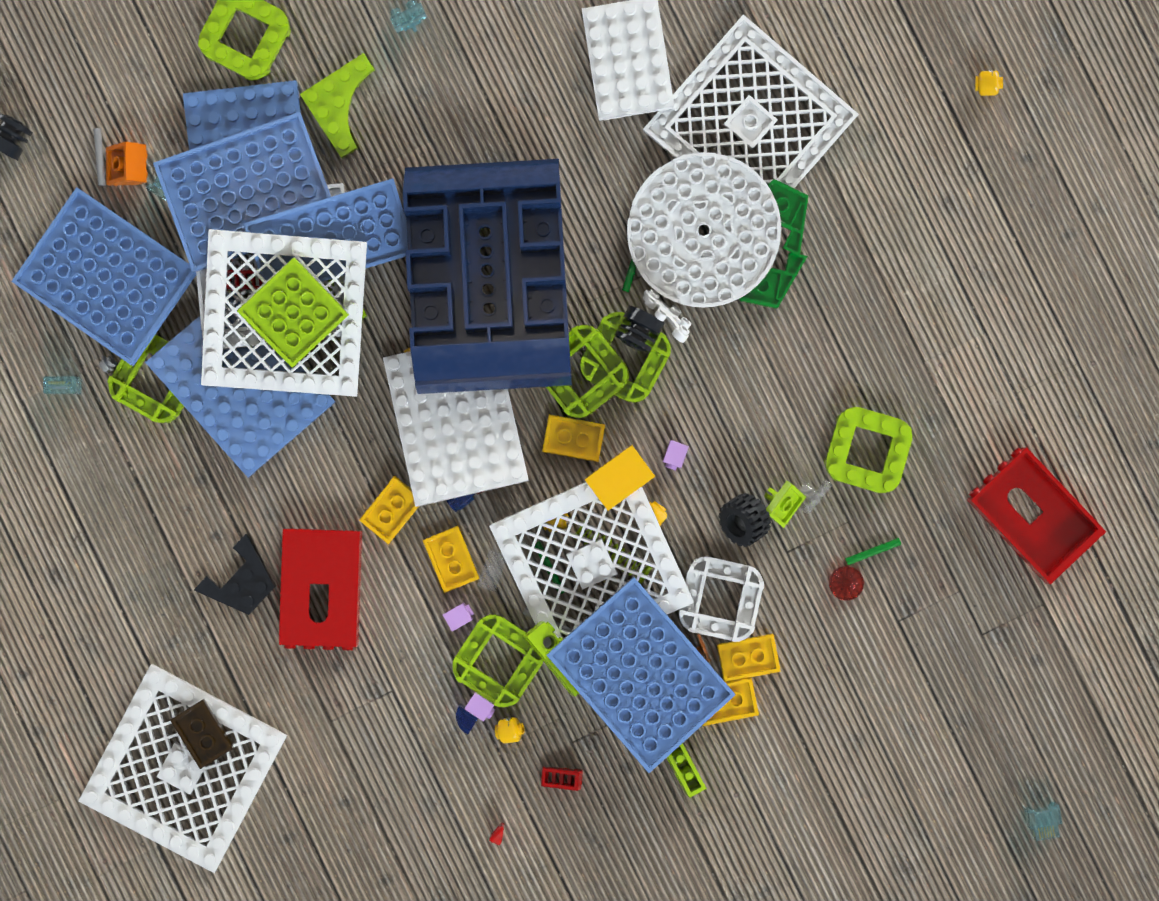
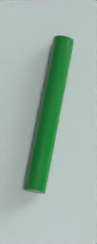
[622,258,637,293]
[845,538,901,565]
[534,541,564,595]

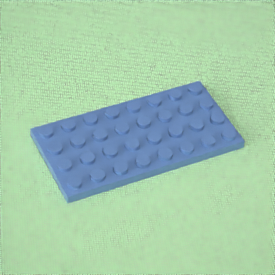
[243,178,408,282]

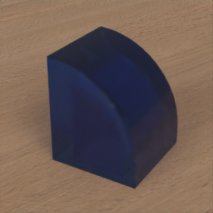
[456,703,478,734]

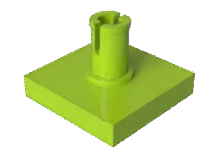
[764,480,806,528]

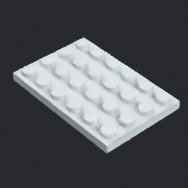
[582,0,675,121]

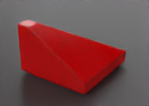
[489,822,505,845]

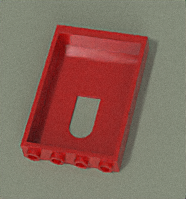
[967,447,1106,585]
[279,528,362,650]

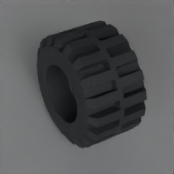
[718,493,771,547]

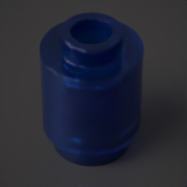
[446,494,475,512]

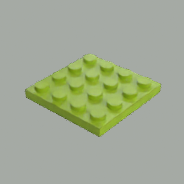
[237,257,349,368]

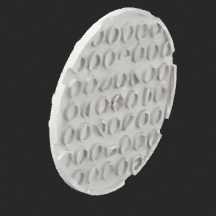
[627,152,781,308]

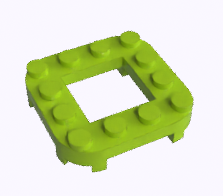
[198,0,291,81]
[580,312,671,403]
[546,325,629,418]
[107,334,184,423]
[824,407,912,493]
[452,614,543,707]

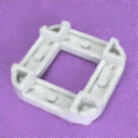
[678,556,764,642]

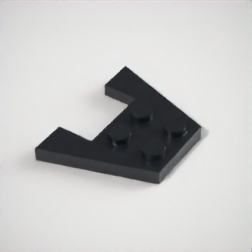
[194,534,276,615]

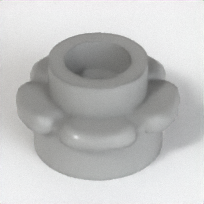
[99,356,117,374]

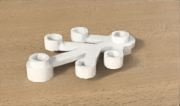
[642,289,691,343]

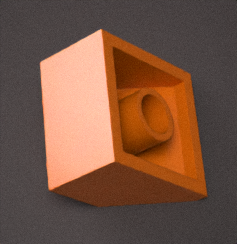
[106,142,148,186]

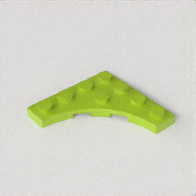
[300,53,375,159]

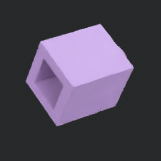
[662,440,689,471]
[443,602,474,631]
[464,692,496,722]

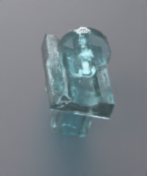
[390,0,427,33]

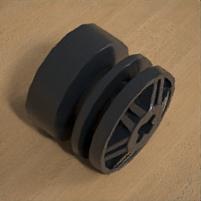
[0,114,33,161]
[614,305,665,353]

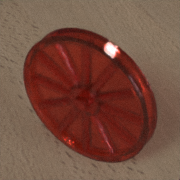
[829,566,864,601]

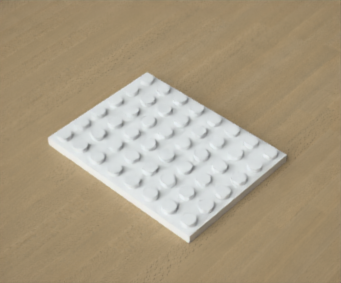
[383,351,529,507]

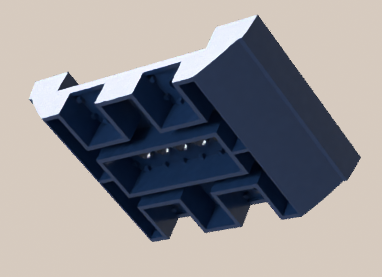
[403,159,572,394]

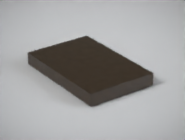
[170,699,234,769]

